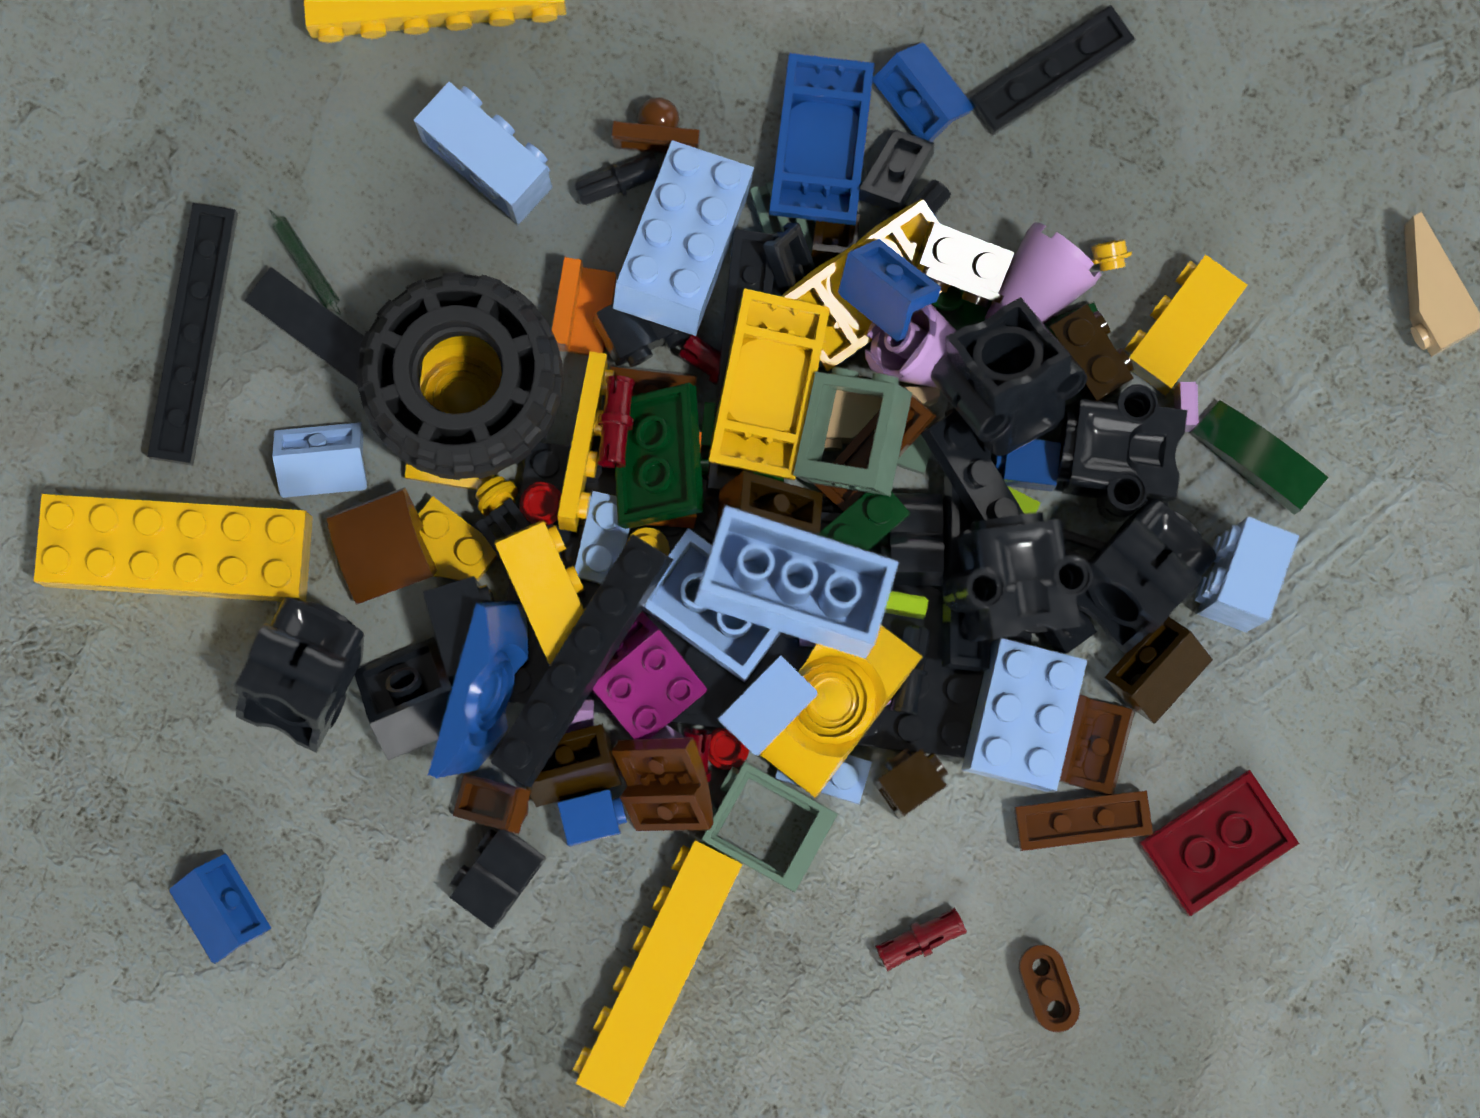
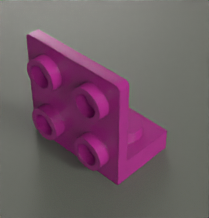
[593,612,707,740]

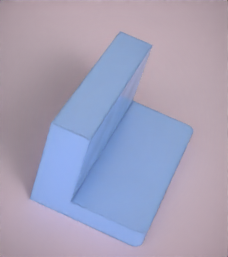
[272,422,367,498]
[718,656,817,755]

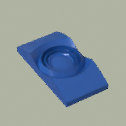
[769,53,874,225]
[428,601,528,778]

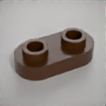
[1018,945,1080,1032]

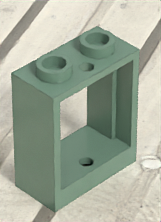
[793,367,912,496]
[702,762,838,892]

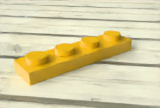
[558,351,614,532]

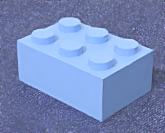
[414,82,552,225]
[1194,517,1299,632]
[642,528,781,683]
[961,638,1087,792]

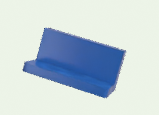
[872,43,974,142]
[838,239,941,341]
[170,853,271,964]

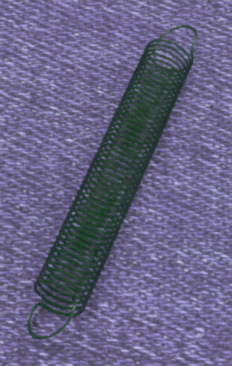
[270,210,341,315]

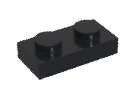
[859,129,934,213]

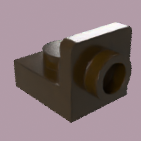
[812,214,860,267]

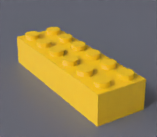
[34,494,313,602]

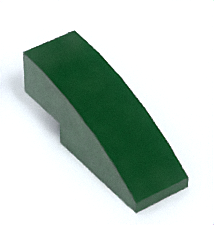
[1191,400,1329,515]

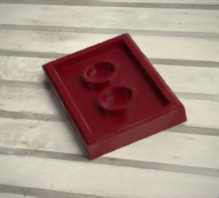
[1139,770,1300,917]

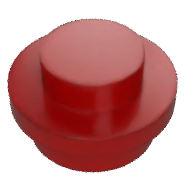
[520,482,562,526]
[708,728,749,770]

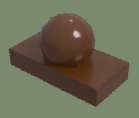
[612,97,700,154]
[453,774,531,834]

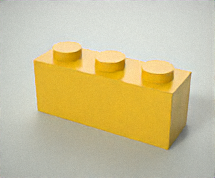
[1124,254,1248,396]
[495,520,585,665]

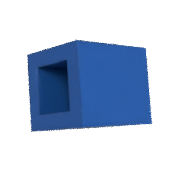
[994,439,1061,492]
[558,790,627,847]

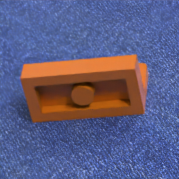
[552,257,617,356]

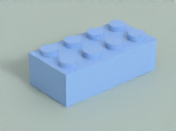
[613,140,754,336]
[694,506,898,659]

